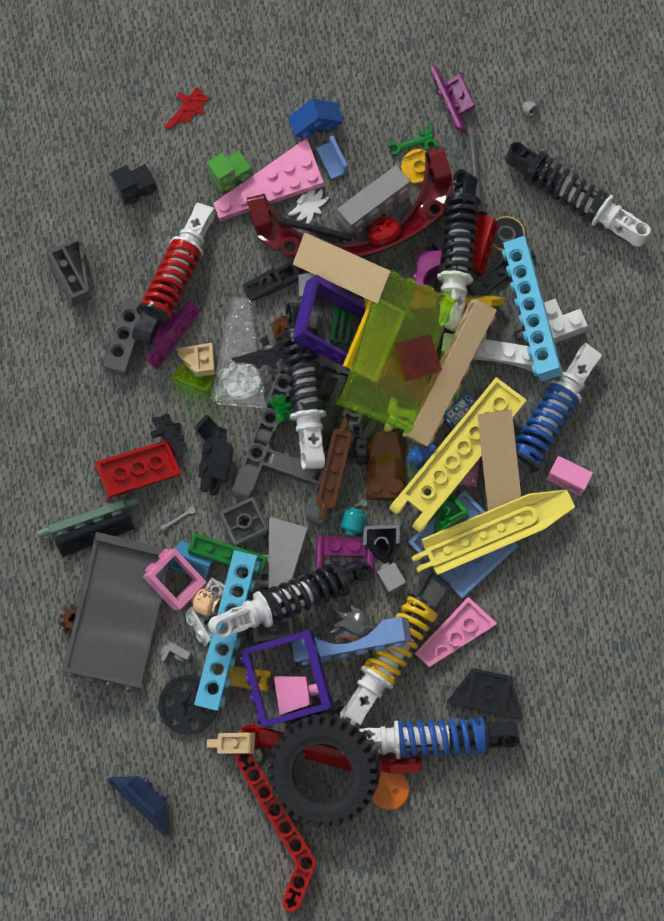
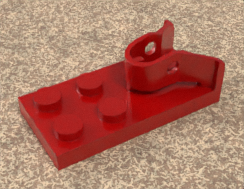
[94,440,181,503]

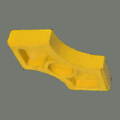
[458,295,505,307]

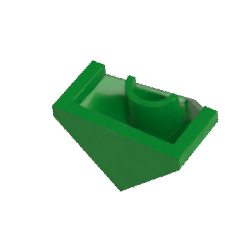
[434,494,469,534]

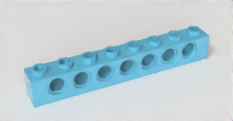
[502,236,563,382]
[194,550,260,711]

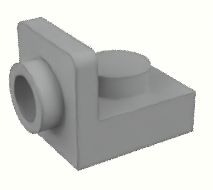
[160,642,192,663]

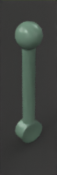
[330,499,368,518]

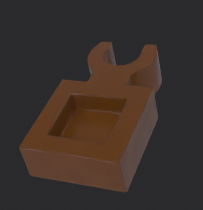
[272,316,288,340]

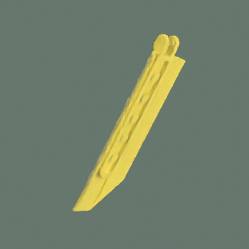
[412,490,575,575]

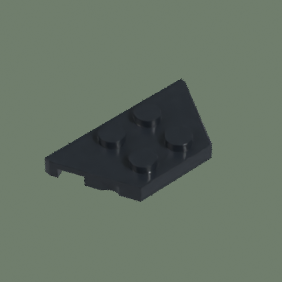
[447,668,523,720]

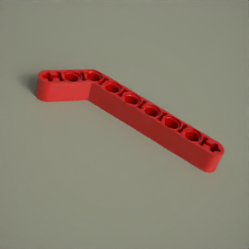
[235,754,316,912]

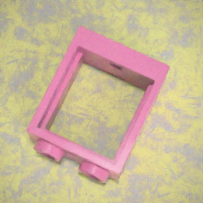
[142,548,206,610]

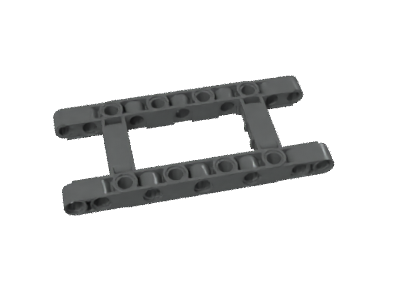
[232,310,375,527]

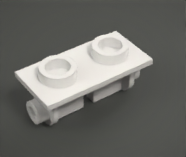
[185,606,213,647]

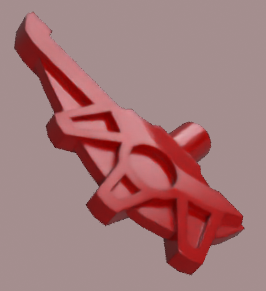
[164,87,209,129]

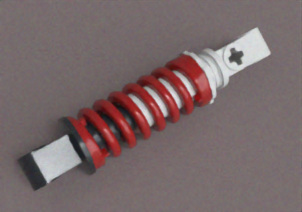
[132,202,216,345]

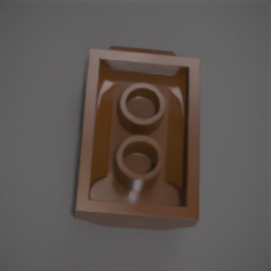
[366,432,405,501]

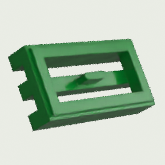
[330,305,353,345]

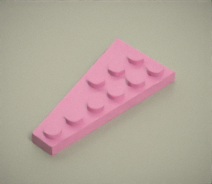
[214,139,324,222]

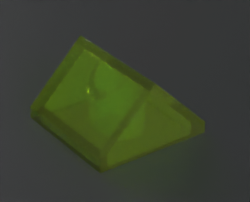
[171,362,220,400]

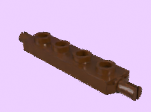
[316,418,352,520]

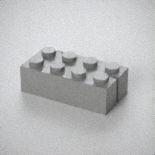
[337,166,410,237]

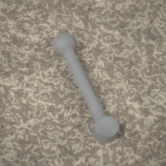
[160,507,196,532]

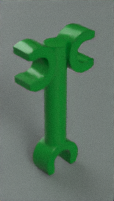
[388,124,438,157]
[269,394,293,423]

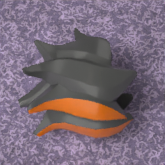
[330,603,373,644]

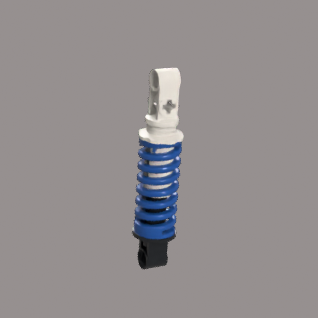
[516,343,602,485]
[341,716,520,759]

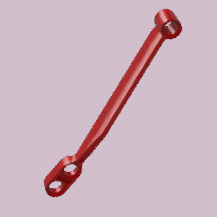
[241,724,422,774]

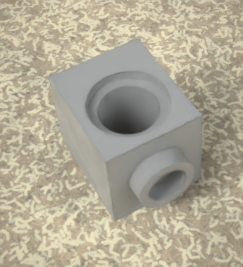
[377,562,406,595]

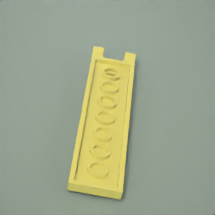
[389,377,527,533]

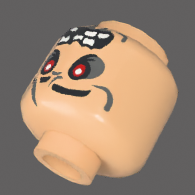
[191,588,221,617]

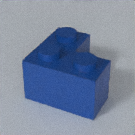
[288,98,344,139]

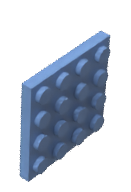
[408,490,518,599]

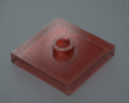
[394,334,442,381]

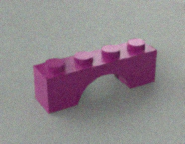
[410,250,442,321]

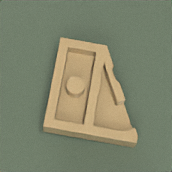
[177,343,215,377]

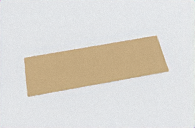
[293,233,390,304]
[477,410,521,511]

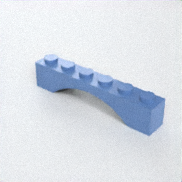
[292,616,412,666]

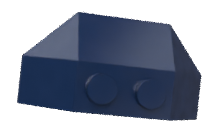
[107,776,169,836]

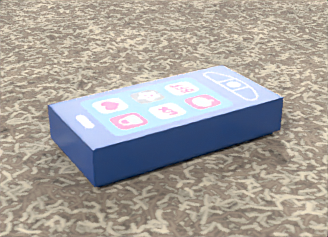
[443,392,477,430]

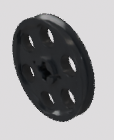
[158,675,217,734]

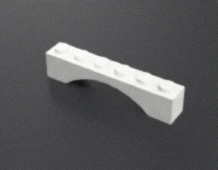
[440,333,548,372]

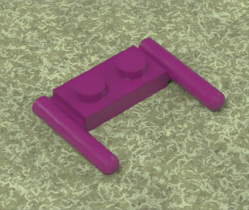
[316,536,374,580]

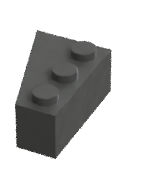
[47,237,89,307]

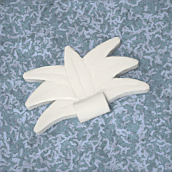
[288,189,329,224]

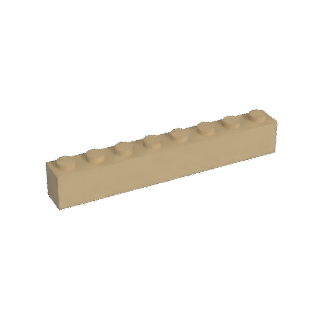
[403,299,497,447]

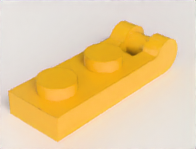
[215,664,271,692]

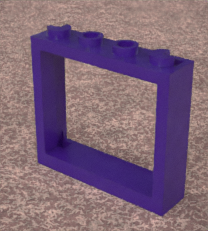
[292,275,365,372]
[240,630,334,728]

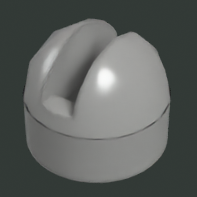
[522,101,538,117]

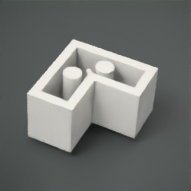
[544,299,588,343]

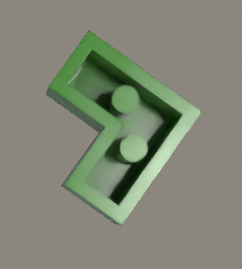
[207,150,252,193]

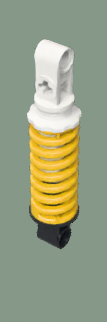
[340,572,450,726]

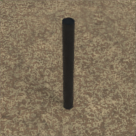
[279,217,353,242]

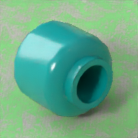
[340,507,368,537]

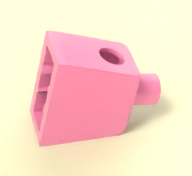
[274,676,319,714]

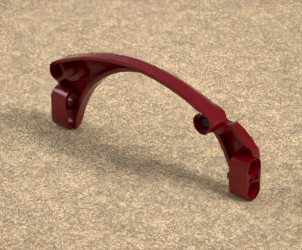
[246,147,453,258]

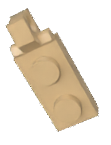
[207,733,255,754]

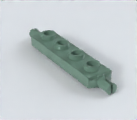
[37,496,139,538]

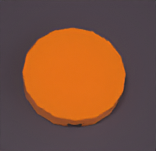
[372,771,410,810]

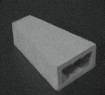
[269,517,308,589]

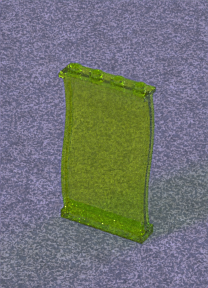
[336,270,456,431]

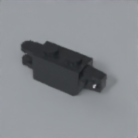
[198,426,233,496]

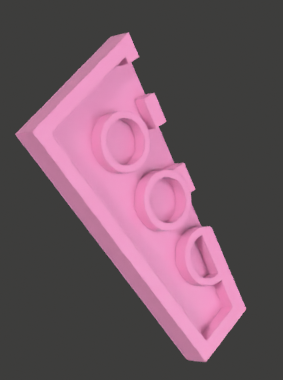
[415,597,497,668]

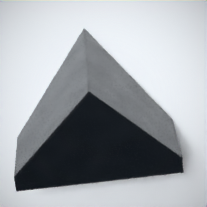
[363,524,401,564]

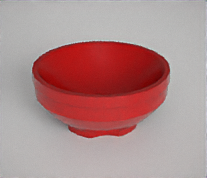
[368,217,401,245]

